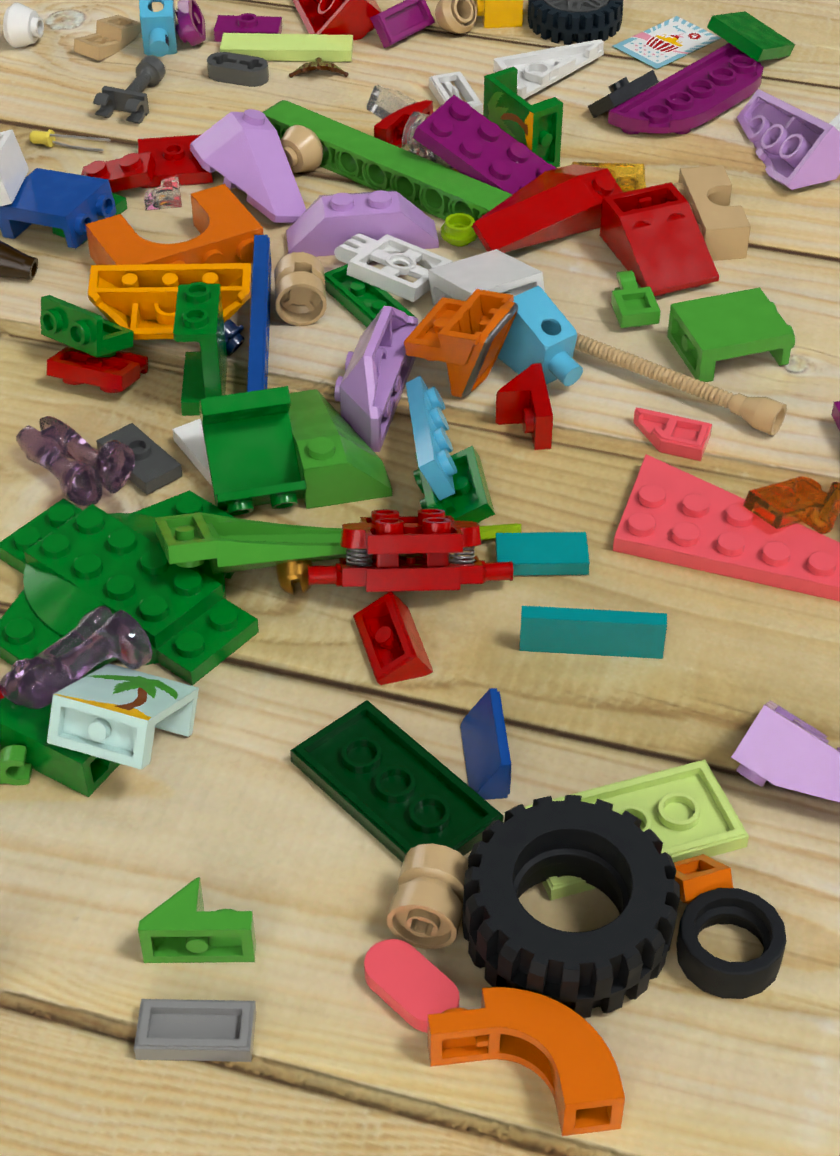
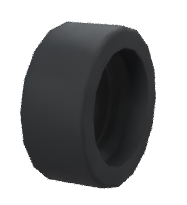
[676,888,787,999]

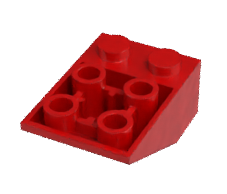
[600,182,719,296]

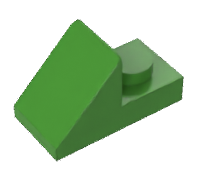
[138,877,256,963]

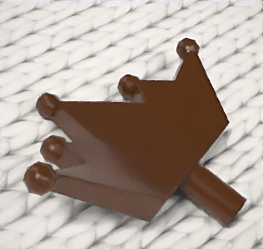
[289,57,349,78]

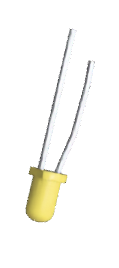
[29,129,111,152]

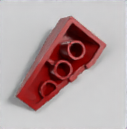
[472,164,623,253]

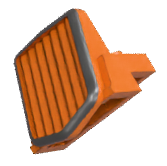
[404,289,518,398]

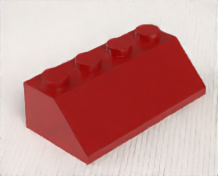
[292,0,382,40]

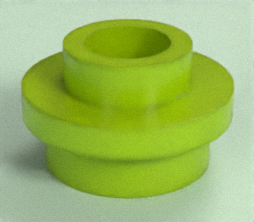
[441,213,478,247]

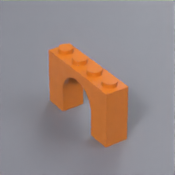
[85,184,264,265]

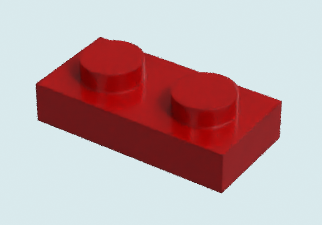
[81,152,156,193]

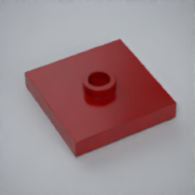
[138,135,213,188]

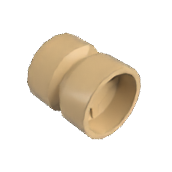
[274,252,327,326]
[387,843,468,949]

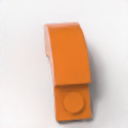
[427,987,625,1136]

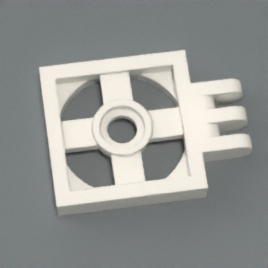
[334,233,453,302]

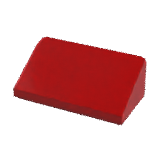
[353,591,433,685]

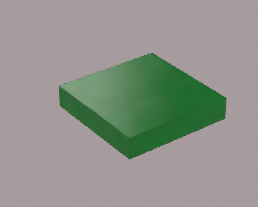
[707,11,795,62]

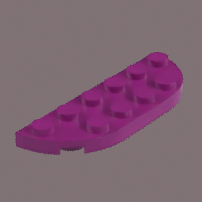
[608,43,764,134]

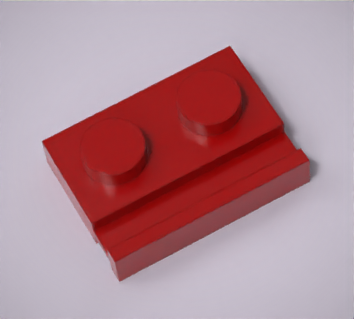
[47,347,148,393]

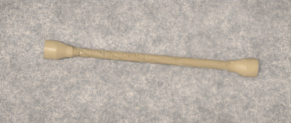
[575,333,787,436]

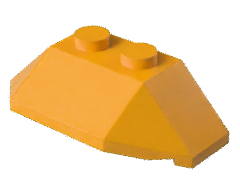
[88,263,252,340]

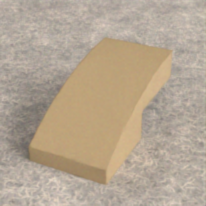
[74,15,141,61]

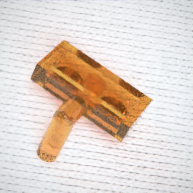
[743,476,840,534]

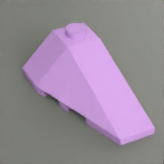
[737,89,840,190]
[190,109,306,223]
[731,700,840,803]

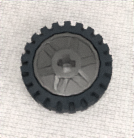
[528,0,623,45]

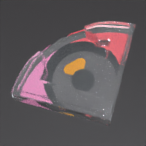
[144,177,182,211]

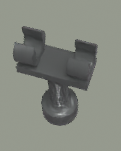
[93,56,166,124]

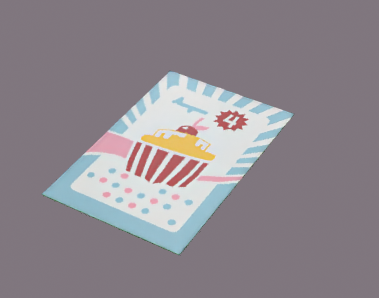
[612,16,721,69]

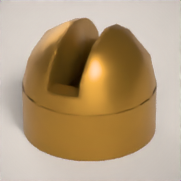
[276,560,313,595]

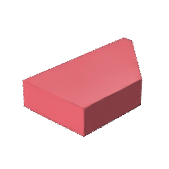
[633,407,712,461]

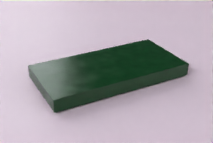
[290,700,504,862]

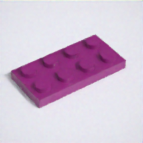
[412,95,556,195]

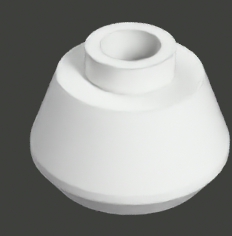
[3,2,44,48]

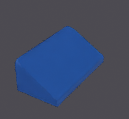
[460,688,512,800]

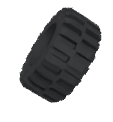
[462,795,680,1018]

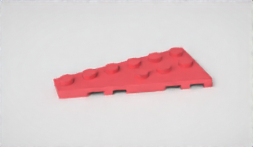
[613,454,840,601]

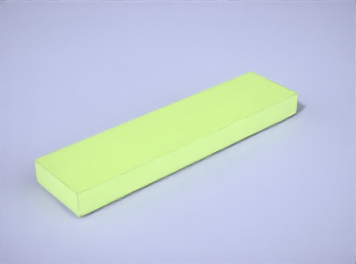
[220,33,353,62]

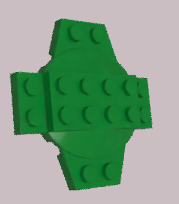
[0,490,259,688]

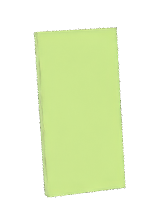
[524,759,749,901]

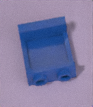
[0,168,116,249]

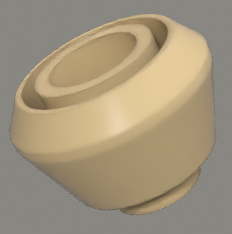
[435,0,477,34]
[280,125,323,173]

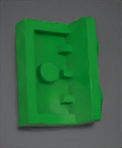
[40,295,134,358]
[413,445,495,523]

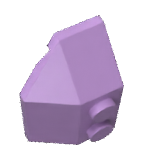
[286,190,439,257]
[334,306,418,452]

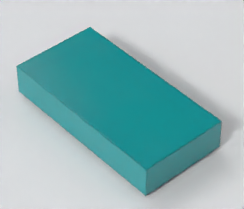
[495,532,590,576]

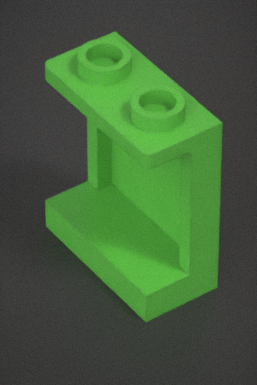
[667,287,795,382]

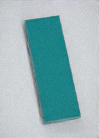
[519,606,667,659]

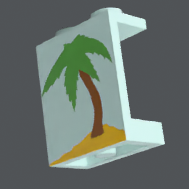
[47,663,199,769]

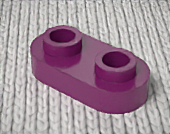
[175,0,206,46]

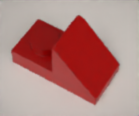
[495,363,553,450]

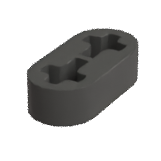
[207,52,269,87]

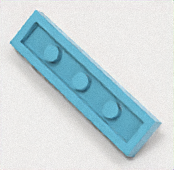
[406,376,457,501]

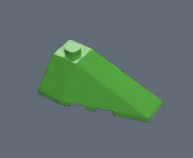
[289,389,392,509]

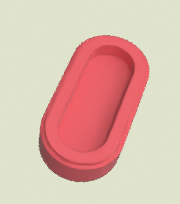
[364,939,460,1033]

